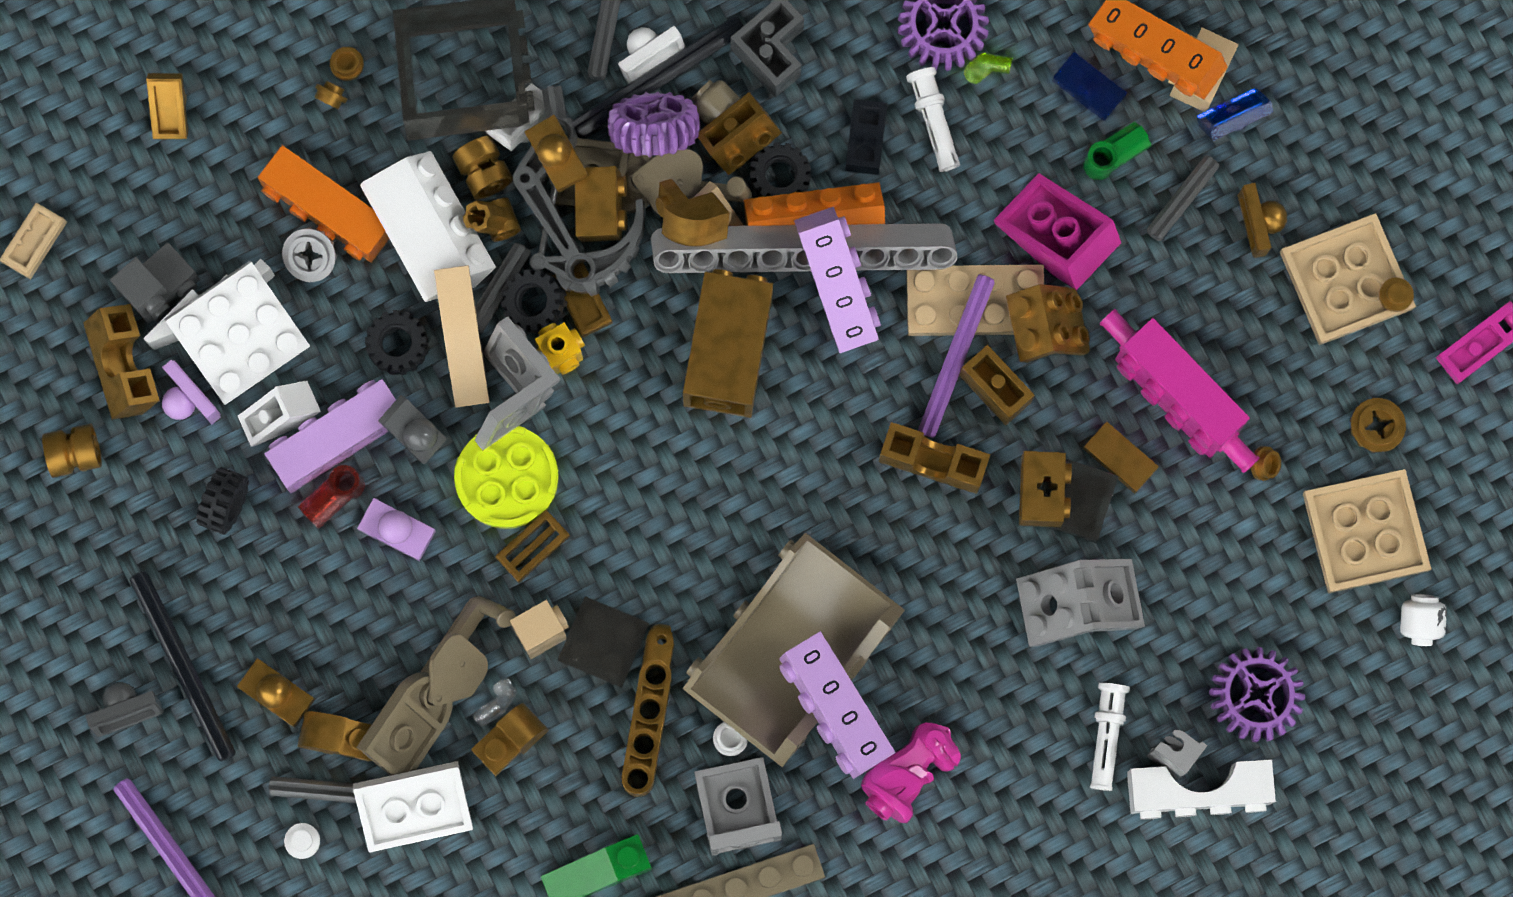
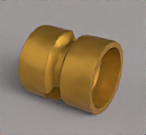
[452,136,513,200]
[42,423,102,478]

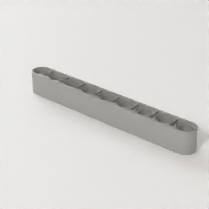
[650,224,958,273]

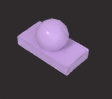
[162,360,221,425]
[357,498,436,562]

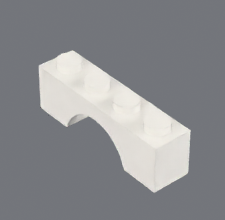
[1127,760,1276,819]

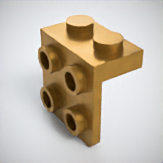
[1006,284,1090,363]

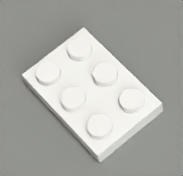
[353,761,473,852]

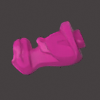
[861,722,961,823]

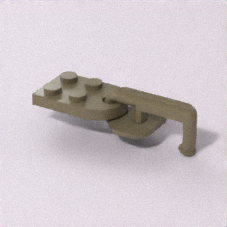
[555,138,752,214]
[356,596,516,776]

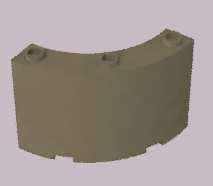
[683,533,905,767]

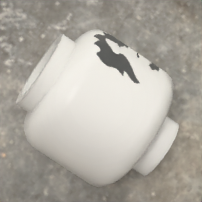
[1400,594,1447,646]

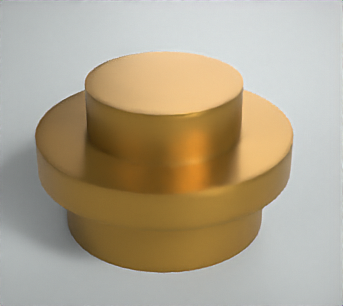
[330,47,364,81]
[314,80,348,109]
[1378,277,1414,312]
[1250,446,1281,481]

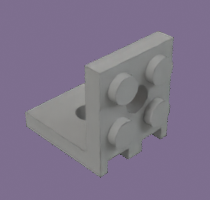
[474,317,561,451]
[1016,559,1145,647]
[694,757,782,856]

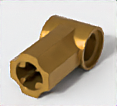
[463,198,521,242]

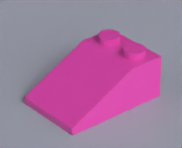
[994,173,1121,290]

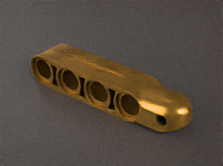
[622,624,674,797]

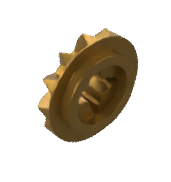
[1350,398,1406,453]

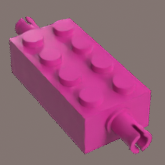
[1100,309,1260,474]

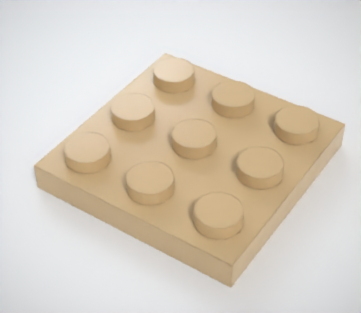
[1280,213,1416,345]
[1303,469,1431,594]

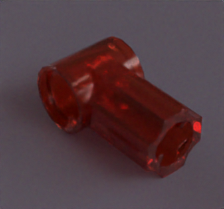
[298,465,365,529]

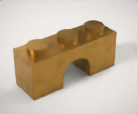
[83,304,160,419]
[878,422,991,494]

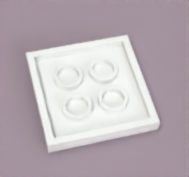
[164,261,310,405]

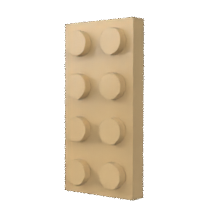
[906,265,1044,336]

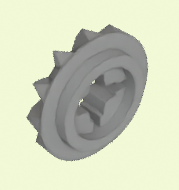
[282,227,338,282]

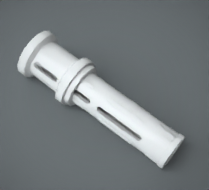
[906,67,960,172]
[1090,683,1130,791]

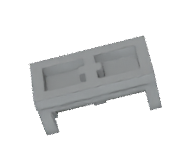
[1147,730,1208,780]

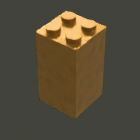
[683,269,773,418]

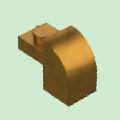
[656,178,730,246]
[471,703,549,776]
[297,711,372,761]

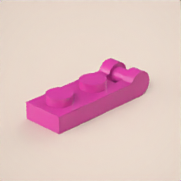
[1436,301,1513,385]

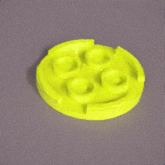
[454,426,559,529]

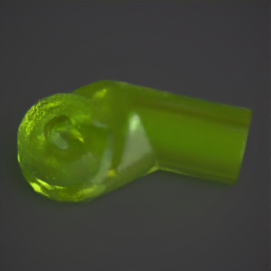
[964,53,1012,84]

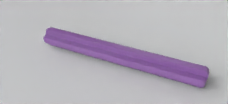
[918,274,995,438]
[114,778,215,897]

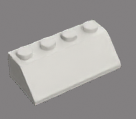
[360,151,496,302]

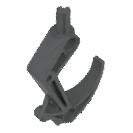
[513,86,646,296]

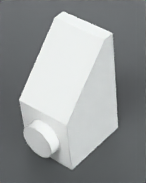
[238,381,321,447]

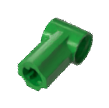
[1083,122,1151,180]

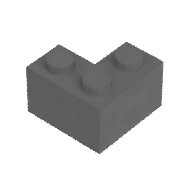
[731,0,804,98]
[110,242,200,325]

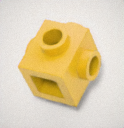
[535,322,585,375]

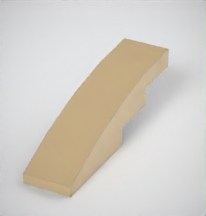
[434,265,490,408]

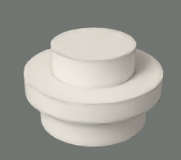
[713,722,748,756]
[284,823,320,859]

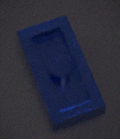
[1052,52,1127,121]
[1196,88,1274,141]

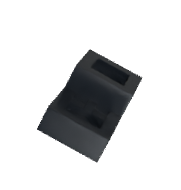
[845,99,888,175]

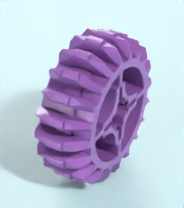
[898,0,989,72]
[608,91,700,158]
[1209,647,1305,742]

